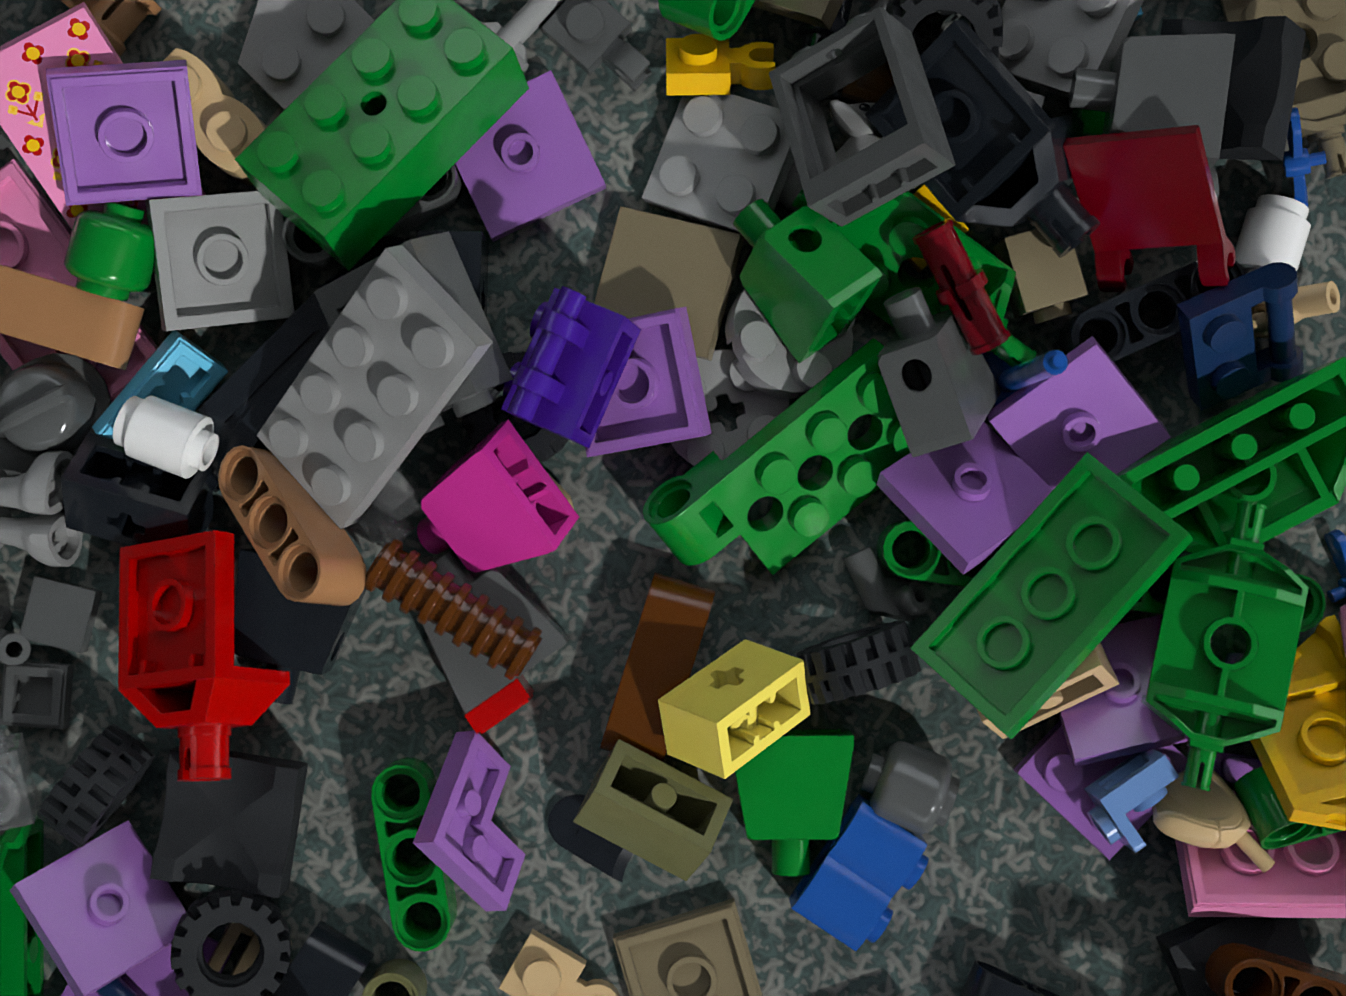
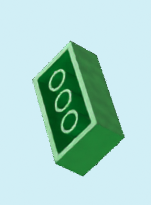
[235,0,529,271]

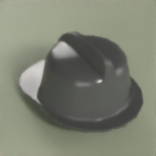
[0,353,111,477]

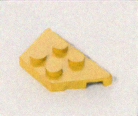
[1250,615,1346,831]

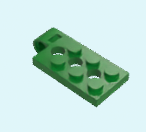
[643,338,911,575]

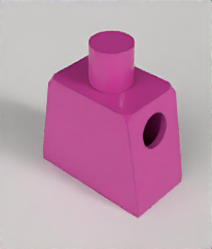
[417,419,579,573]

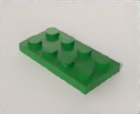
[910,452,1193,740]

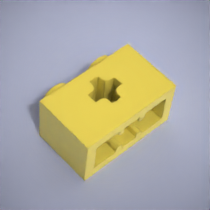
[658,639,811,779]

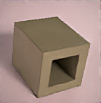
[994,229,1088,325]

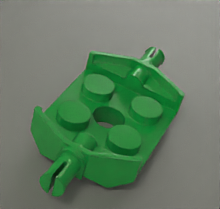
[1141,501,1309,791]

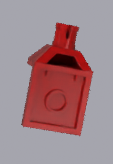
[118,530,290,782]

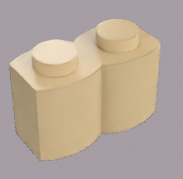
[163,48,267,186]

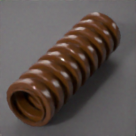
[364,539,543,680]

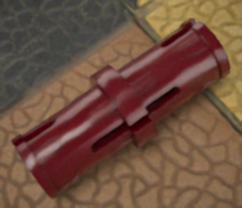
[912,218,1011,356]

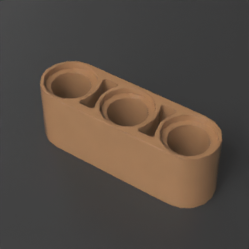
[0,265,145,371]
[218,445,367,606]

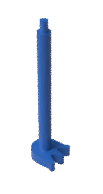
[982,350,1068,406]

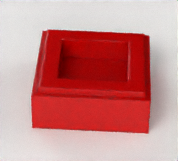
[464,674,534,734]

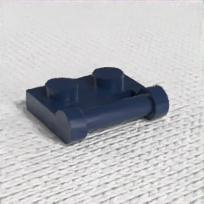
[1177,262,1304,411]

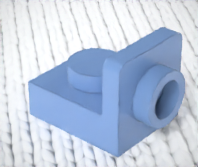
[1084,749,1180,853]

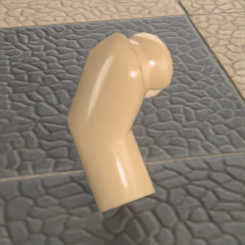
[1251,281,1340,338]

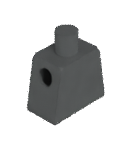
[1068,33,1236,169]
[877,287,1001,457]
[423,550,570,714]

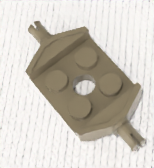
[1220,0,1346,179]

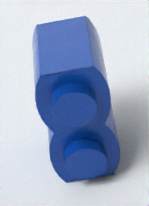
[789,794,929,951]

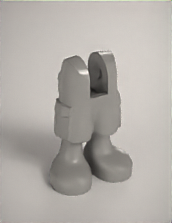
[0,450,83,567]

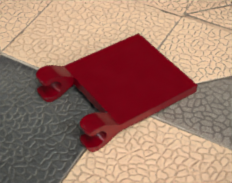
[1063,125,1236,292]

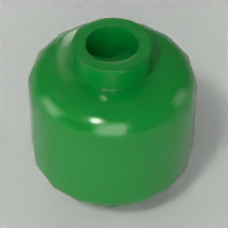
[64,202,155,301]

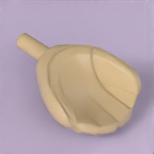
[1152,770,1275,873]

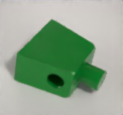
[733,198,883,364]
[735,729,854,876]

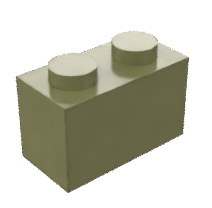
[573,739,733,881]

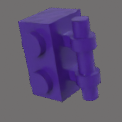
[501,286,641,448]

